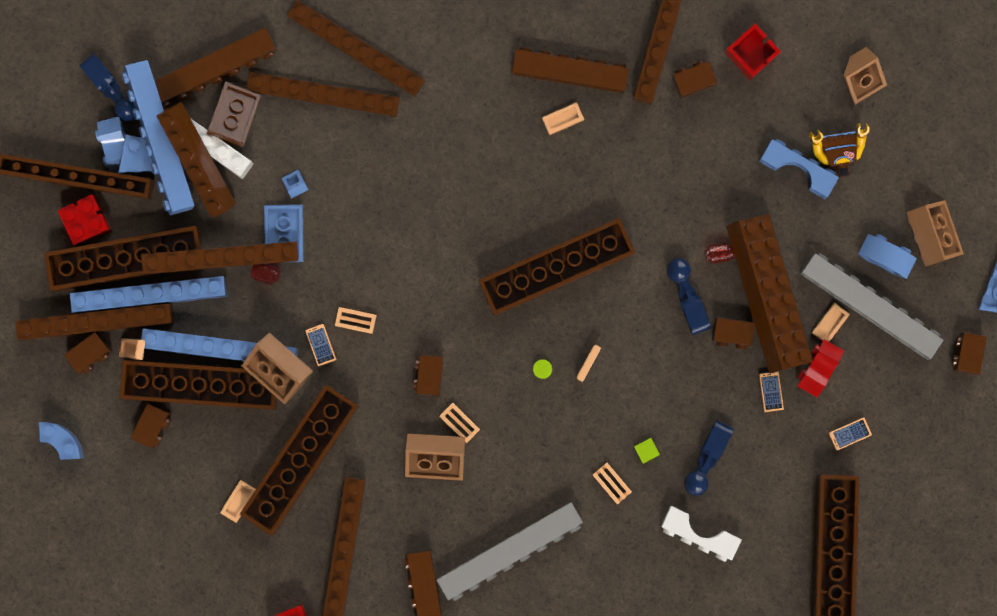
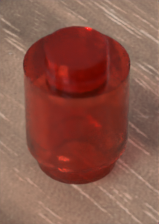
[704,243,734,264]
[250,264,280,285]

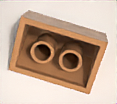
[907,200,964,267]
[242,333,313,404]
[405,434,465,481]

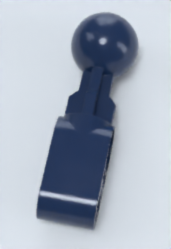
[79,54,135,121]
[666,258,711,335]
[684,420,734,496]

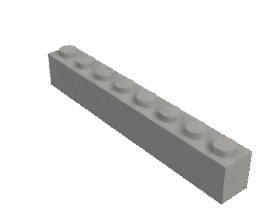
[800,253,943,360]
[437,502,583,601]

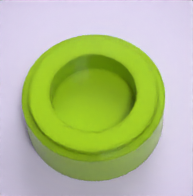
[533,360,552,379]

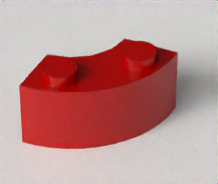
[797,339,844,397]

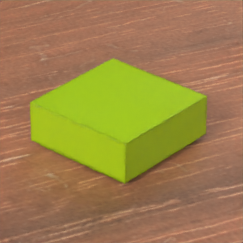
[634,438,660,464]

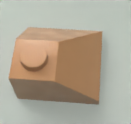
[844,47,887,104]

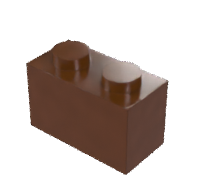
[672,61,718,99]
[712,318,755,350]
[64,332,112,375]
[951,332,987,375]
[413,355,443,396]
[131,403,172,448]

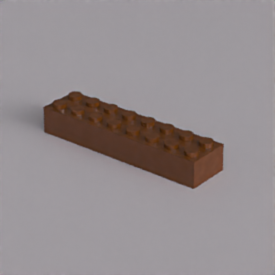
[726,214,813,374]
[479,218,635,317]
[44,226,203,292]
[120,360,278,410]
[239,385,359,536]
[813,474,860,616]

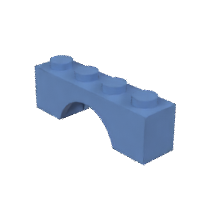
[759,139,839,199]

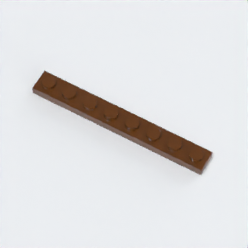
[287,0,425,97]
[247,72,400,117]
[141,241,298,274]

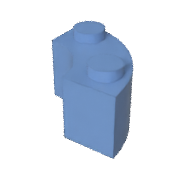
[95,117,126,173]
[858,234,917,279]
[39,422,84,460]

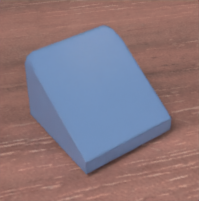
[281,170,308,198]

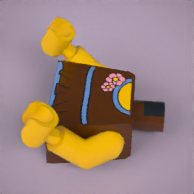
[809,123,869,178]

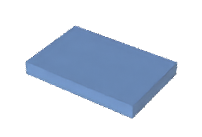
[264,205,304,262]

